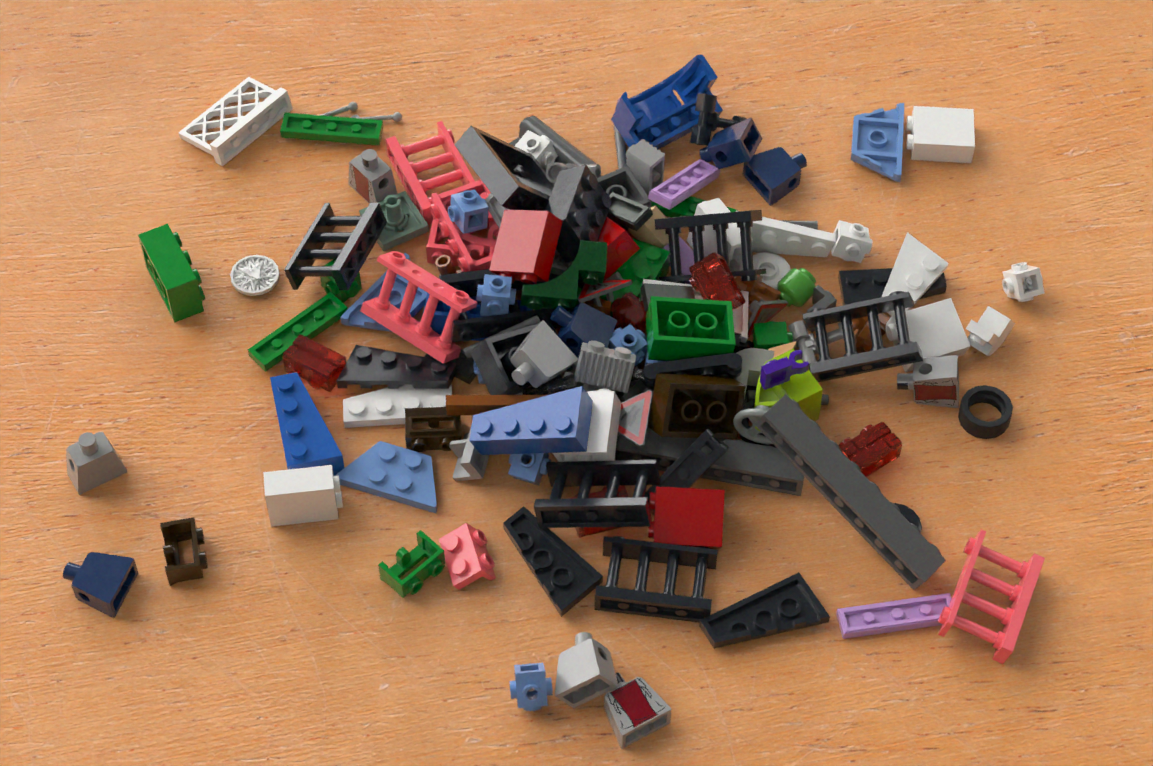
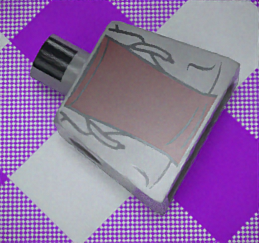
[348,149,397,204]
[897,355,959,408]
[604,673,671,749]

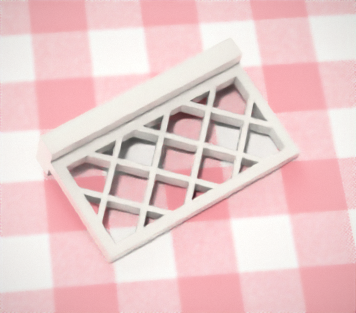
[179,77,293,166]

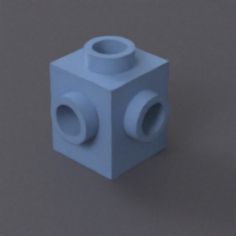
[448,189,488,234]
[476,274,516,316]
[608,324,647,366]
[508,453,551,486]
[509,663,553,711]

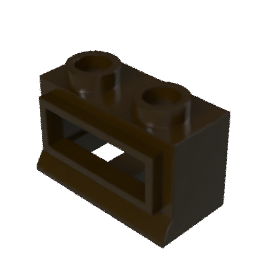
[405,407,462,452]
[160,517,208,586]

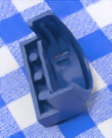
[611,55,723,150]

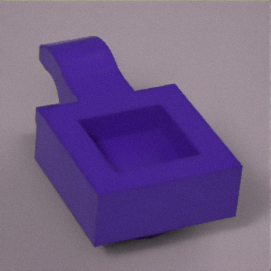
[760,350,809,390]

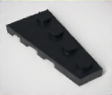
[838,268,947,305]
[336,345,458,389]
[503,506,603,617]
[699,572,830,649]

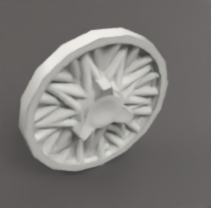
[753,252,791,290]
[230,255,280,296]

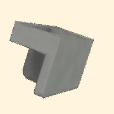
[449,424,489,481]

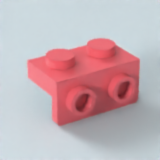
[439,523,496,590]

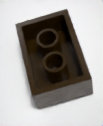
[648,374,746,439]

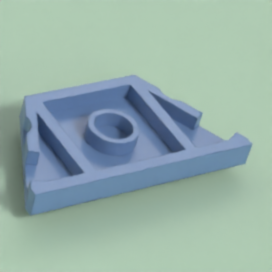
[851,103,905,182]
[340,253,427,332]
[336,441,437,513]

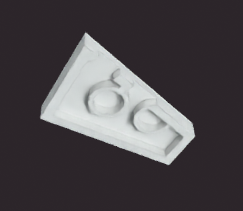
[882,232,949,316]

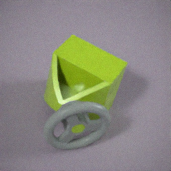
[733,349,823,444]

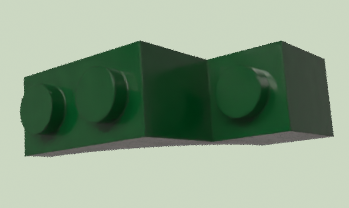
[520,240,607,311]

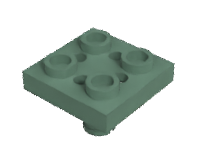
[359,191,429,251]

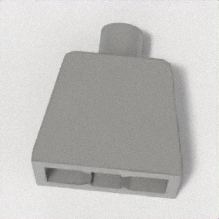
[511,320,578,388]
[66,432,127,495]
[555,632,618,708]

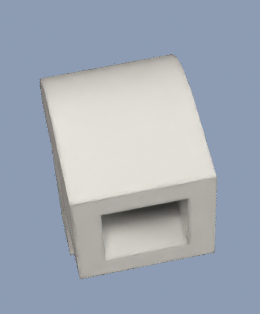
[966,306,1015,356]

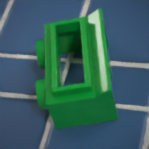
[378,530,445,598]

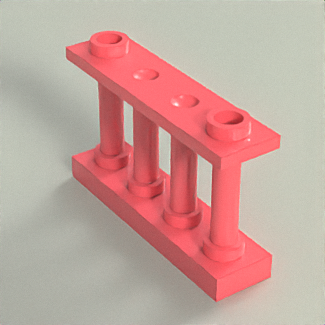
[386,121,475,225]
[360,251,478,364]
[938,529,1045,664]

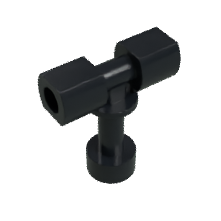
[690,93,747,146]

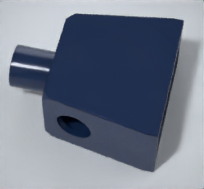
[700,117,763,169]
[743,147,807,206]
[550,303,617,359]
[63,552,138,618]

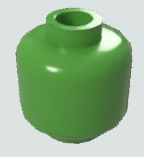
[777,268,816,307]

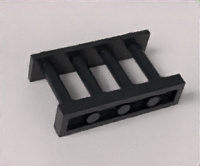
[284,202,387,290]
[654,210,766,284]
[439,269,557,342]
[803,291,923,382]
[534,460,661,528]
[594,536,718,623]

